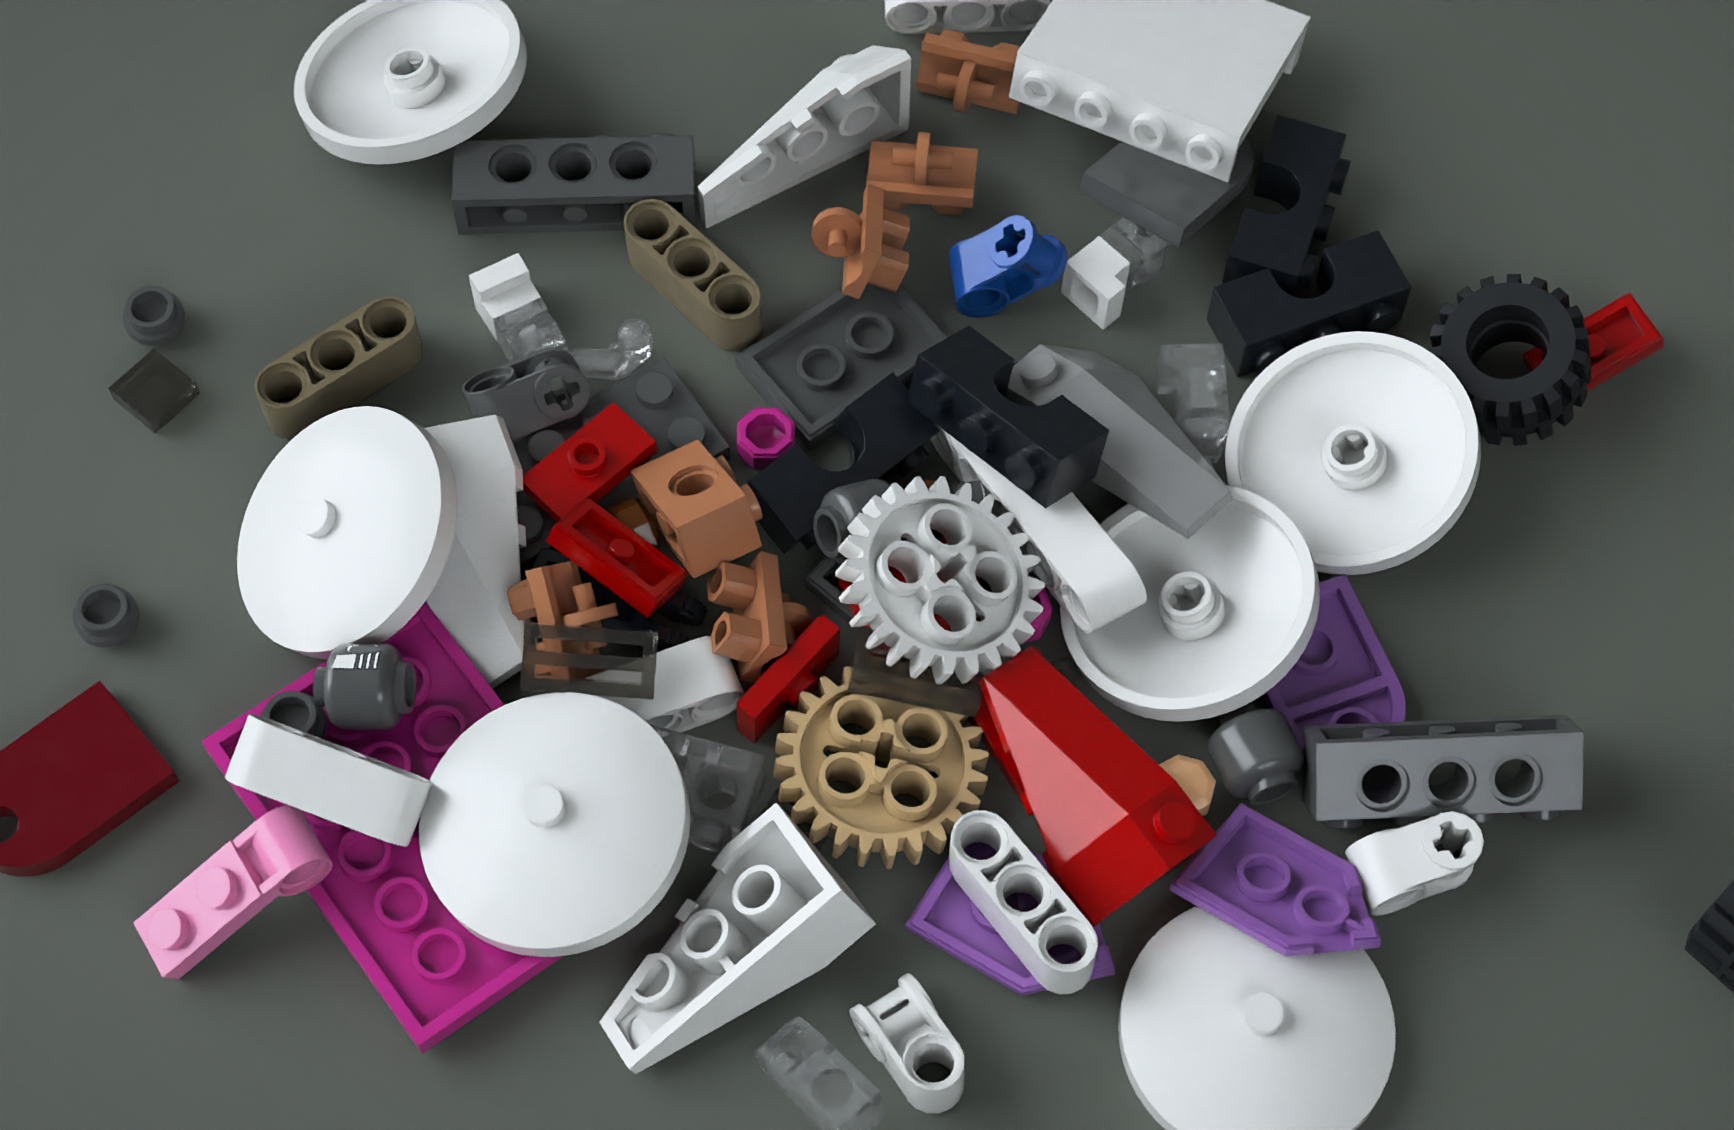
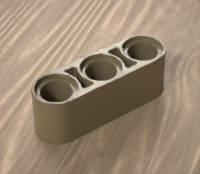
[623,199,763,352]
[255,296,423,439]

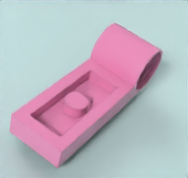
[133,805,333,979]

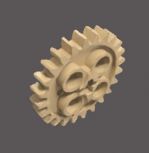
[773,663,989,869]

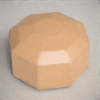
[1159,755,1216,816]

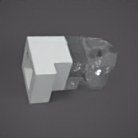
[1061,217,1169,330]
[469,253,569,367]

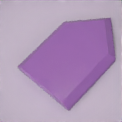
[1169,803,1382,957]
[905,842,1115,996]

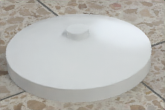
[294,0,527,164]
[1225,331,1481,575]
[237,406,458,659]
[1060,485,1320,722]
[419,692,690,957]
[1118,906,1396,1130]

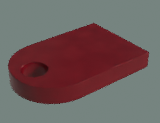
[0,680,180,877]

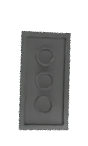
[513,357,731,576]

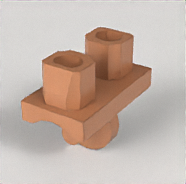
[916,29,1021,114]
[866,132,978,216]
[811,184,910,299]
[707,551,812,683]
[507,561,618,686]

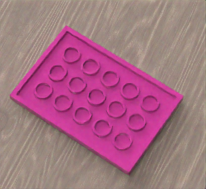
[201,602,563,1054]

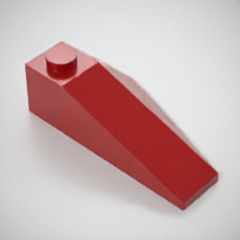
[979,646,1217,927]

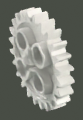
[835,476,1045,684]

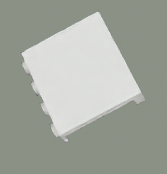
[1009,0,1310,182]

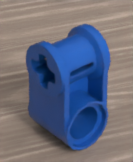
[948,215,1067,318]

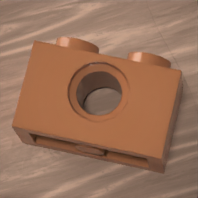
[630,439,762,579]

